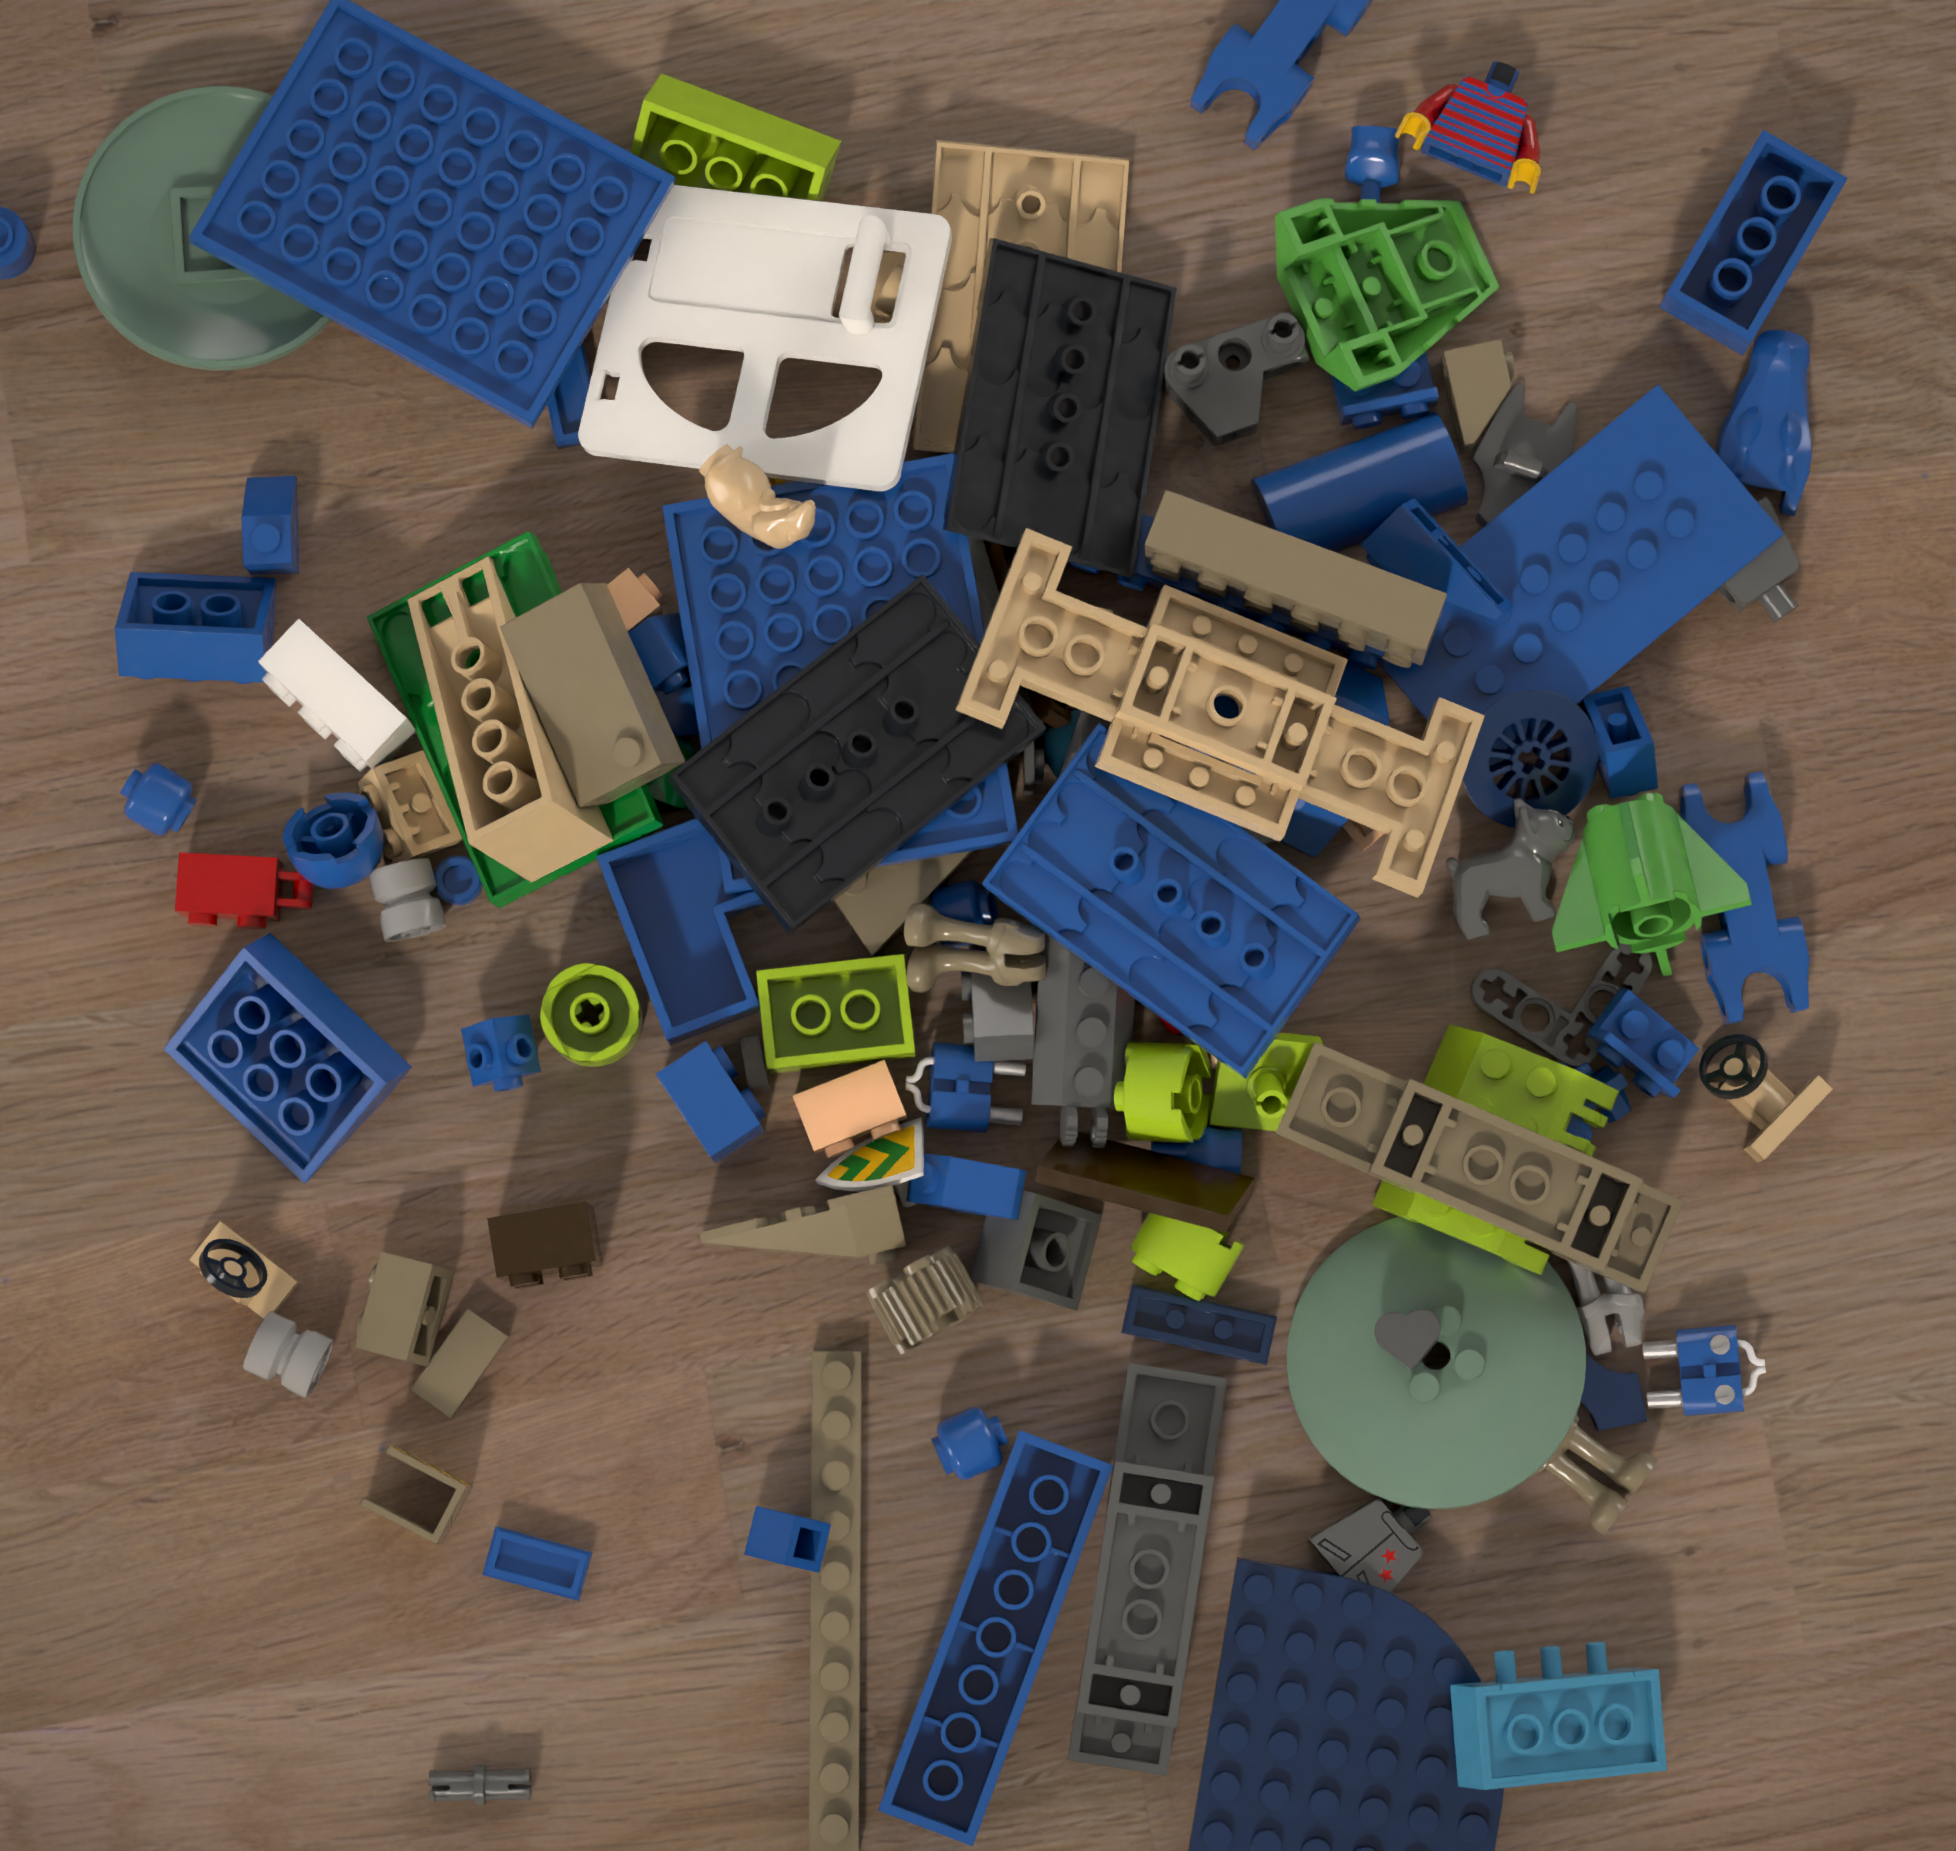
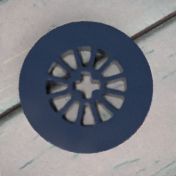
[1463,690,1599,828]

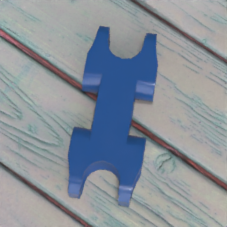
[1190,0,1372,151]
[1679,771,1810,1025]

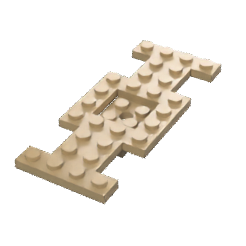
[955,528,1485,898]

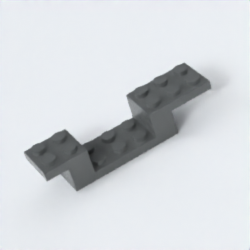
[1068,1363,1227,1776]

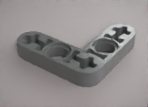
[1470,944,1652,1068]

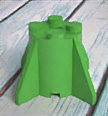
[1552,793,1752,977]

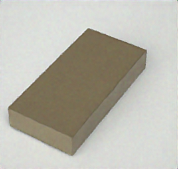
[410,1308,509,1418]

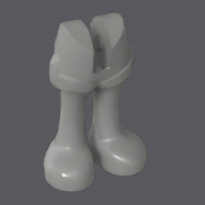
[1566,1260,1645,1356]

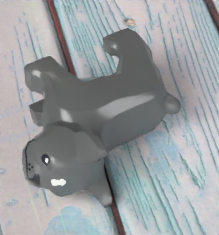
[1446,798,1575,939]

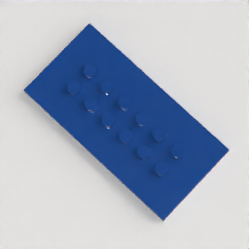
[1380,385,1784,766]

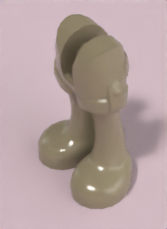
[904,903,1047,993]
[1536,1414,1658,1535]

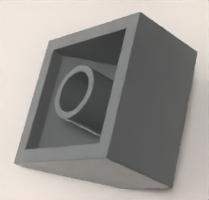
[970,1191,1102,1310]

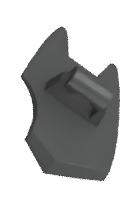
[1472,383,1577,527]

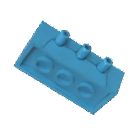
[1450,1641,1667,1790]

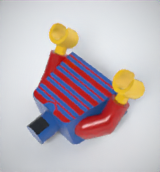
[1395,61,1541,194]

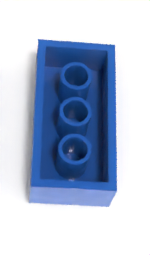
[1659,130,1848,356]

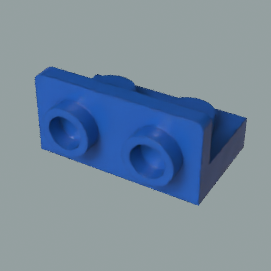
[1329,352,1439,429]
[1586,987,1700,1099]

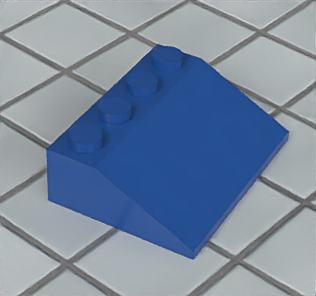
[164,933,412,1184]

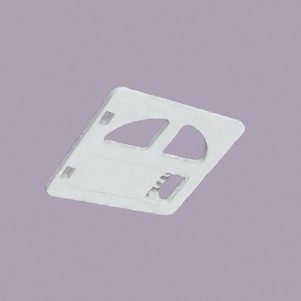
[578,185,952,491]

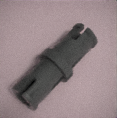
[429,1765,532,1805]

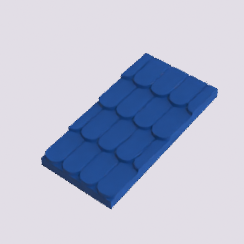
[982,723,1361,1079]

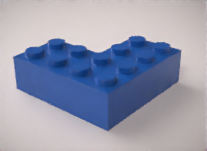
[596,818,765,1046]

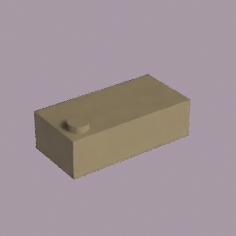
[500,583,686,807]

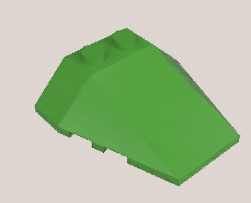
[1275,198,1500,392]

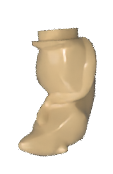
[699,444,816,549]

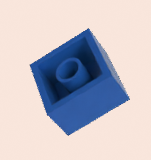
[656,1041,766,1164]

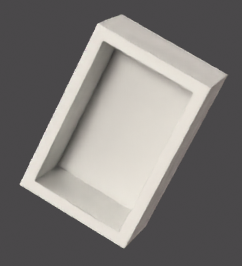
[258,619,417,772]

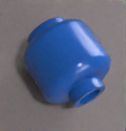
[120,763,197,836]
[930,880,999,948]
[931,1407,1009,1480]

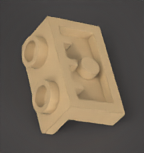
[358,750,462,864]

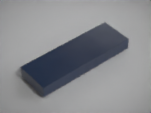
[1121,1284,1277,1365]

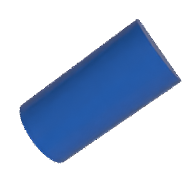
[1251,412,1468,552]

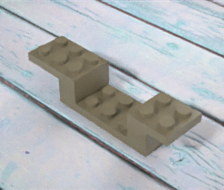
[1275,1042,1684,1293]

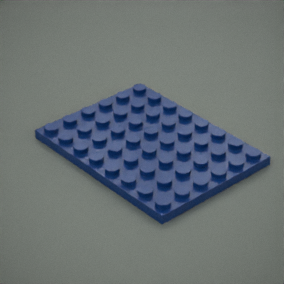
[189,0,675,429]
[662,453,1019,894]

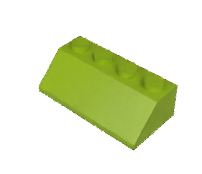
[630,73,842,202]

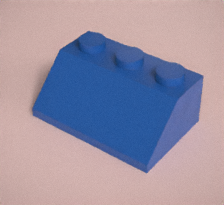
[115,572,276,684]

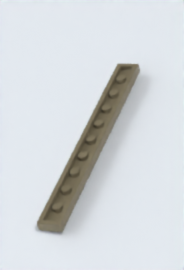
[809,1351,862,1851]

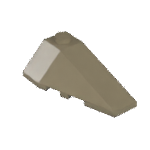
[699,1185,907,1266]

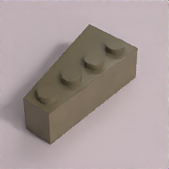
[833,850,977,958]

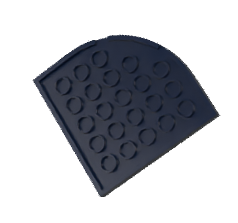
[1188,1557,1504,1851]

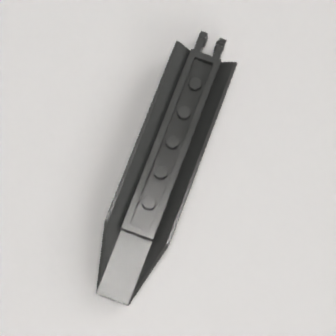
[1031,710,1135,1148]

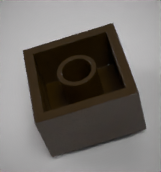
[487,1202,603,1289]

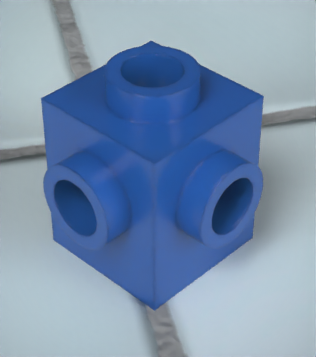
[461,1014,541,1092]

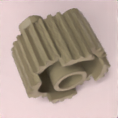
[866,1246,984,1354]

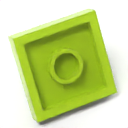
[1209,1032,1323,1131]

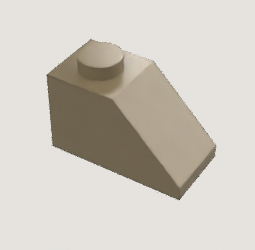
[1439,339,1517,454]

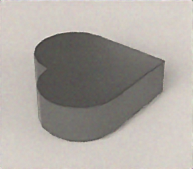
[1374,1309,1440,1372]

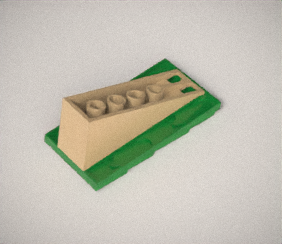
[366,531,664,909]

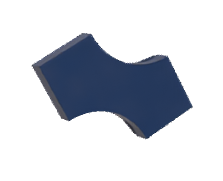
[1580,1351,1647,1431]

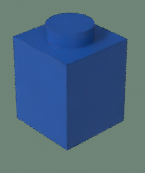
[744,1506,831,1573]

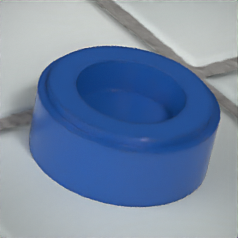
[434,855,483,906]

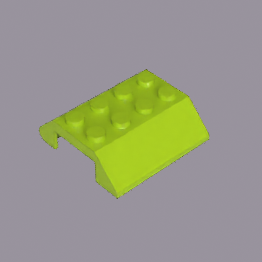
[1372,1024,1619,1275]

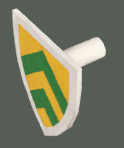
[815,1117,924,1207]

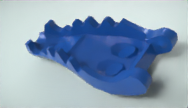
[1715,330,1812,516]

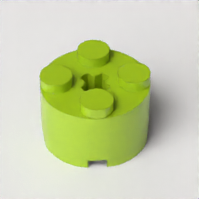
[540,963,643,1067]
[1114,1042,1211,1143]
[1129,1213,1245,1301]

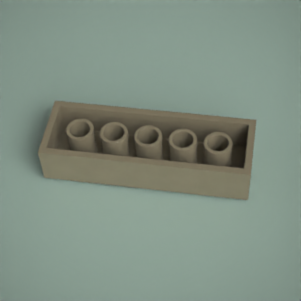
[1145,490,1447,668]

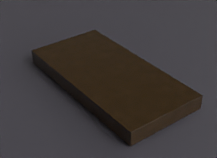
[1035,1132,1255,1232]

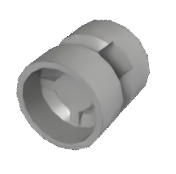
[369,858,447,942]
[243,1311,335,1399]

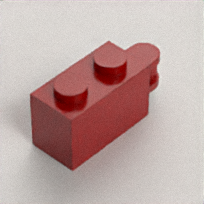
[175,852,314,929]

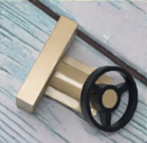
[1699,1034,1833,1163]
[189,1221,299,1319]

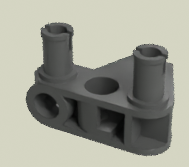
[1163,313,1310,446]

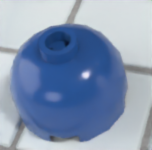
[282,792,385,889]

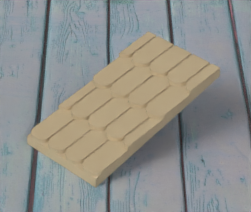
[913,140,1129,453]

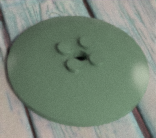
[72,86,332,371]
[1287,1217,1586,1509]

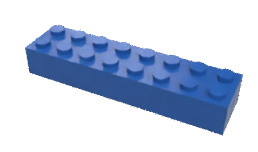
[878,1430,1113,1846]

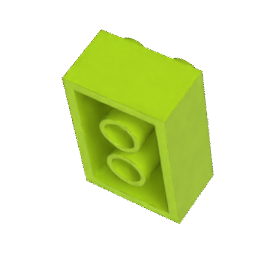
[756,954,916,1074]

